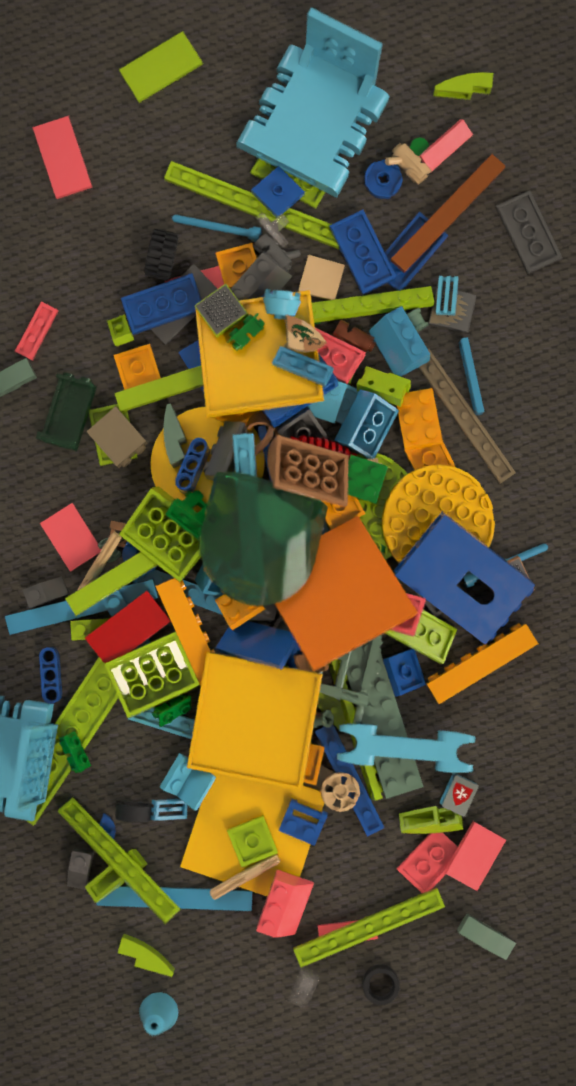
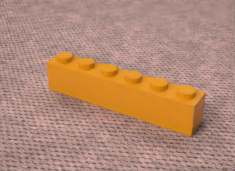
[155,578,215,687]
[426,623,538,704]

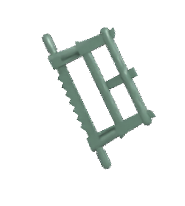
[319,633,384,724]

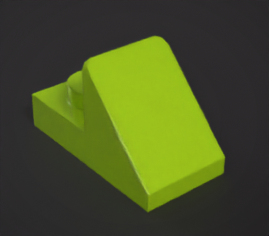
[107,314,134,346]

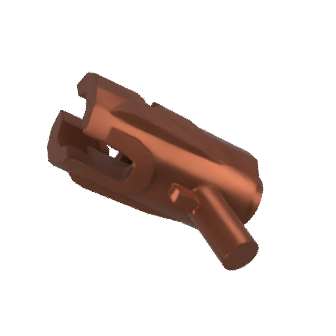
[332,320,376,353]

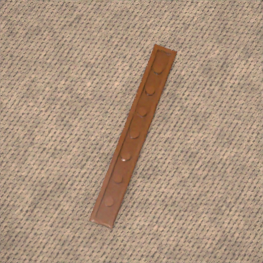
[390,154,506,273]

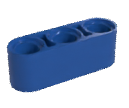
[175,438,210,494]
[39,647,62,704]

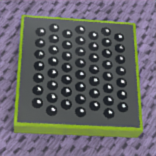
[195,284,249,338]

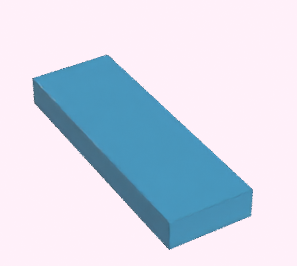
[272,346,334,387]

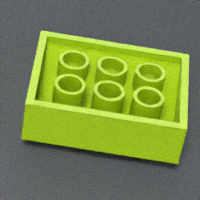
[119,486,208,582]
[104,632,200,719]

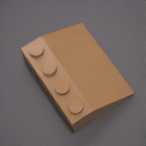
[267,435,349,507]

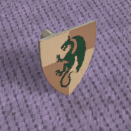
[284,315,327,352]

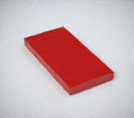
[85,590,171,664]

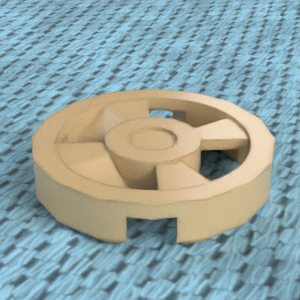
[321,772,360,812]

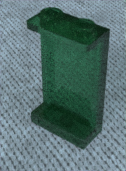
[35,372,97,452]

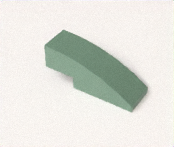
[0,358,37,397]
[164,403,187,468]
[457,913,516,960]

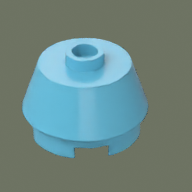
[263,289,301,319]

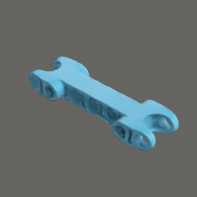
[337,723,475,773]

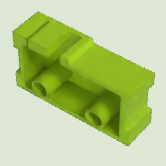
[357,366,411,407]

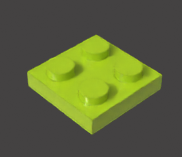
[227,815,278,867]

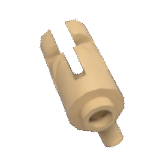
[385,144,432,184]

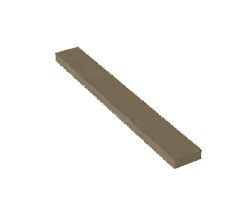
[418,349,516,484]

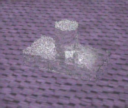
[256,213,289,248]

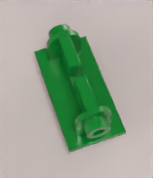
[227,313,265,351]
[152,694,192,727]
[59,731,91,774]

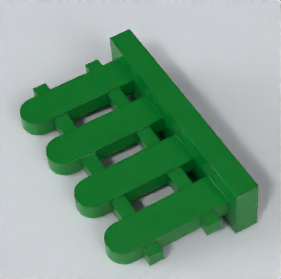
[166,490,241,563]

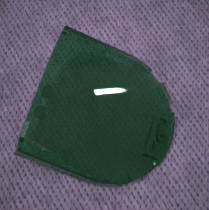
[199,472,328,606]

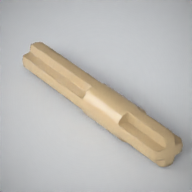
[78,532,121,590]
[210,854,280,900]

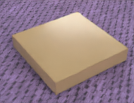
[298,255,345,300]

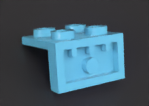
[160,753,216,810]

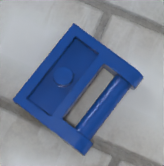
[279,798,328,846]

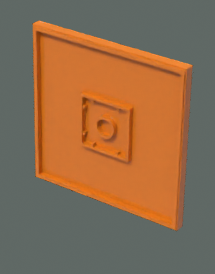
[264,516,418,671]

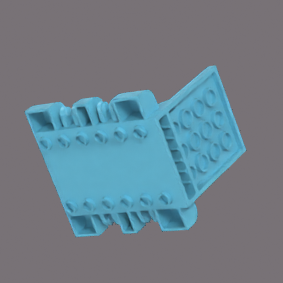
[236,8,389,198]
[0,695,58,821]

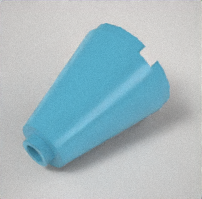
[139,992,178,1035]

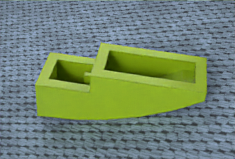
[433,72,493,100]
[399,806,463,834]
[85,849,147,903]
[118,934,175,977]

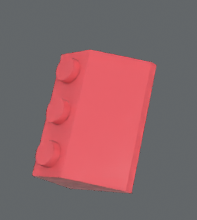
[257,870,314,938]

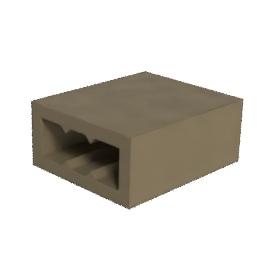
[86,406,148,468]

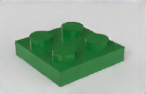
[348,455,388,503]

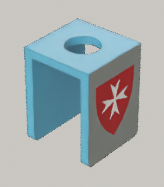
[440,773,479,816]

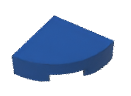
[99,813,116,839]

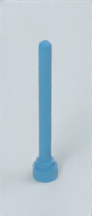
[172,215,262,242]
[462,544,548,588]

